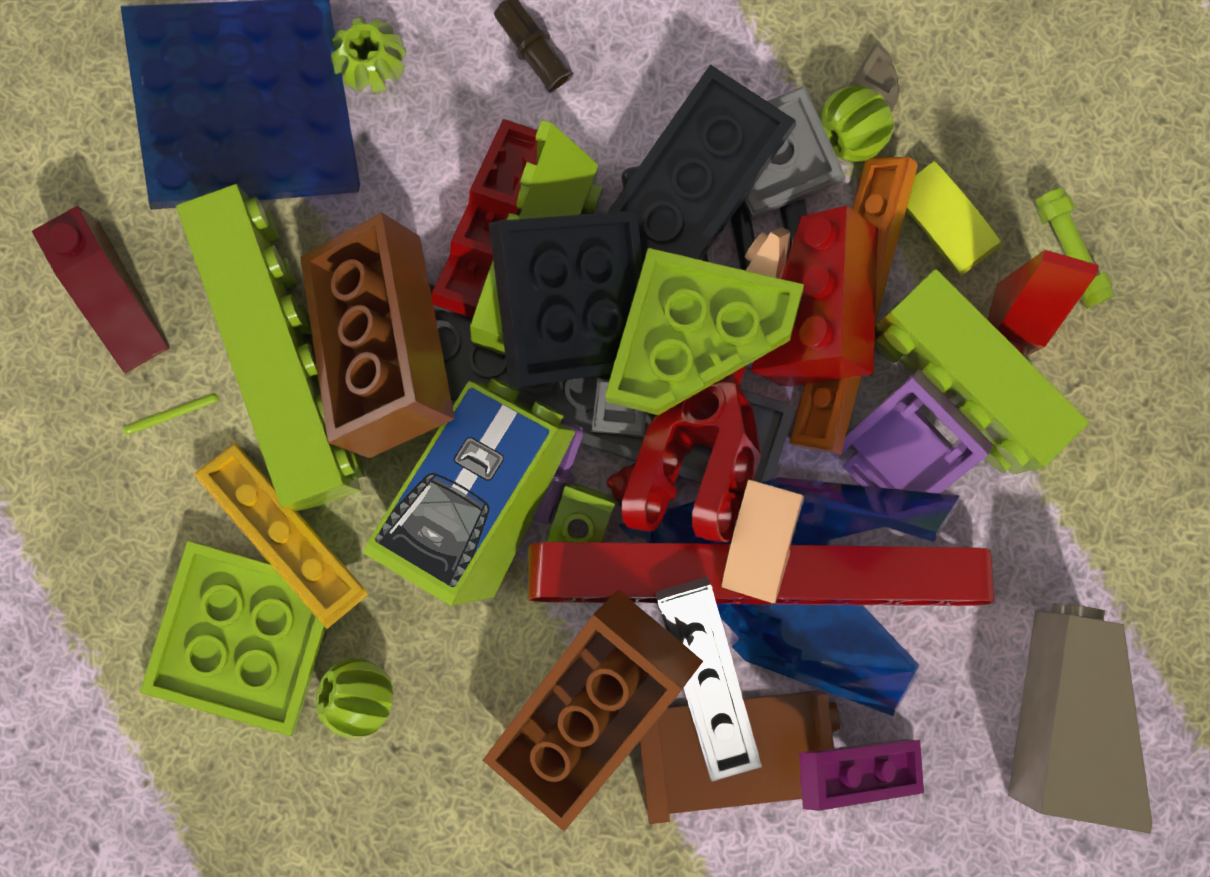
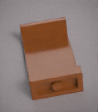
[639,690,840,824]

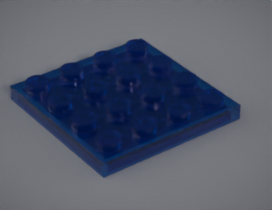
[120,0,360,210]

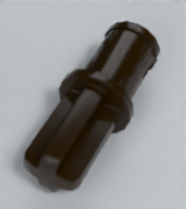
[494,0,573,93]

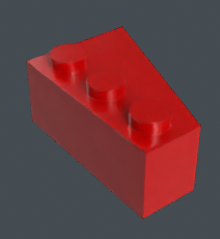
[750,205,878,387]

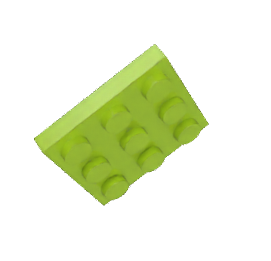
[140,541,327,736]

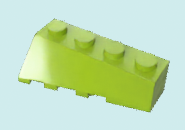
[470,119,604,355]

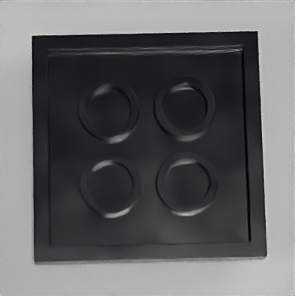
[489,211,643,388]

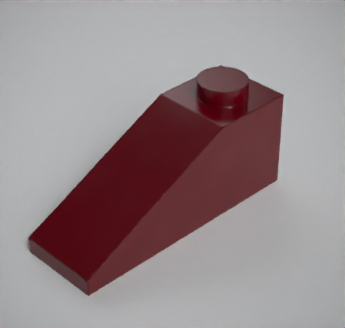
[32,206,170,373]

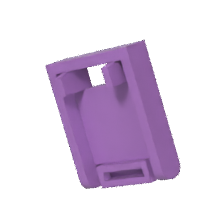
[832,369,993,525]

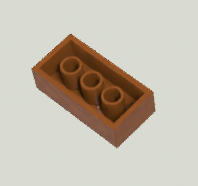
[300,212,455,458]
[482,590,704,831]

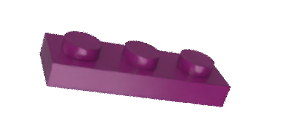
[799,739,924,811]

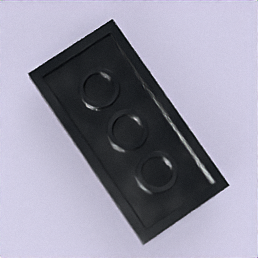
[607,64,796,264]

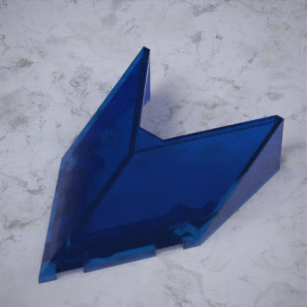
[618,477,960,717]

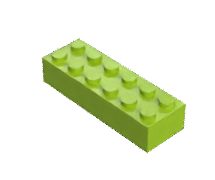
[176,184,365,512]

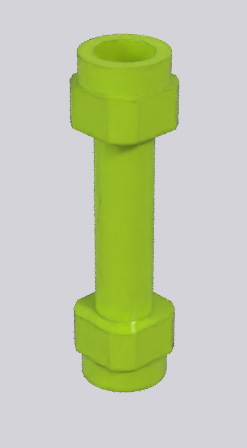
[1035,187,1115,309]

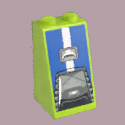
[362,378,576,606]

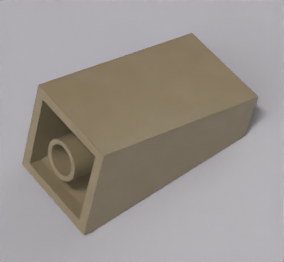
[1008,603,1152,834]

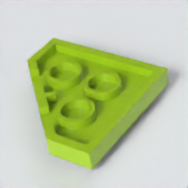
[605,248,804,415]

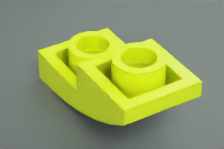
[906,161,1002,277]

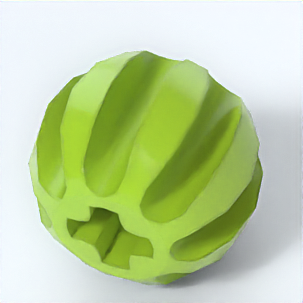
[331,16,406,94]
[818,85,894,162]
[316,659,393,738]

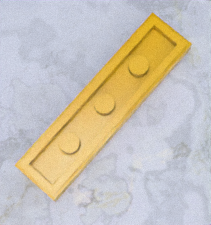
[194,442,368,629]

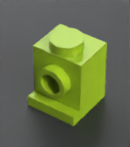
[546,482,616,542]

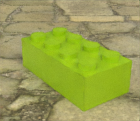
[874,269,1090,475]

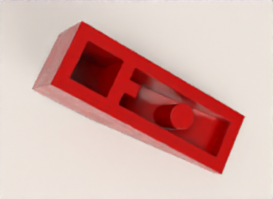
[987,250,1099,357]

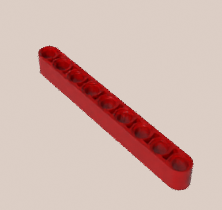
[528,542,995,606]

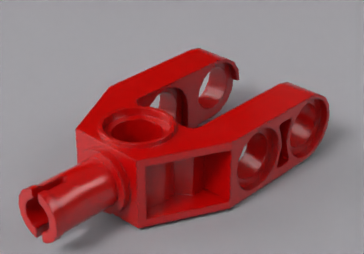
[622,365,762,542]

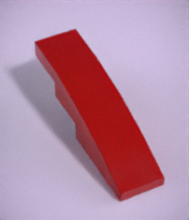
[432,119,538,318]

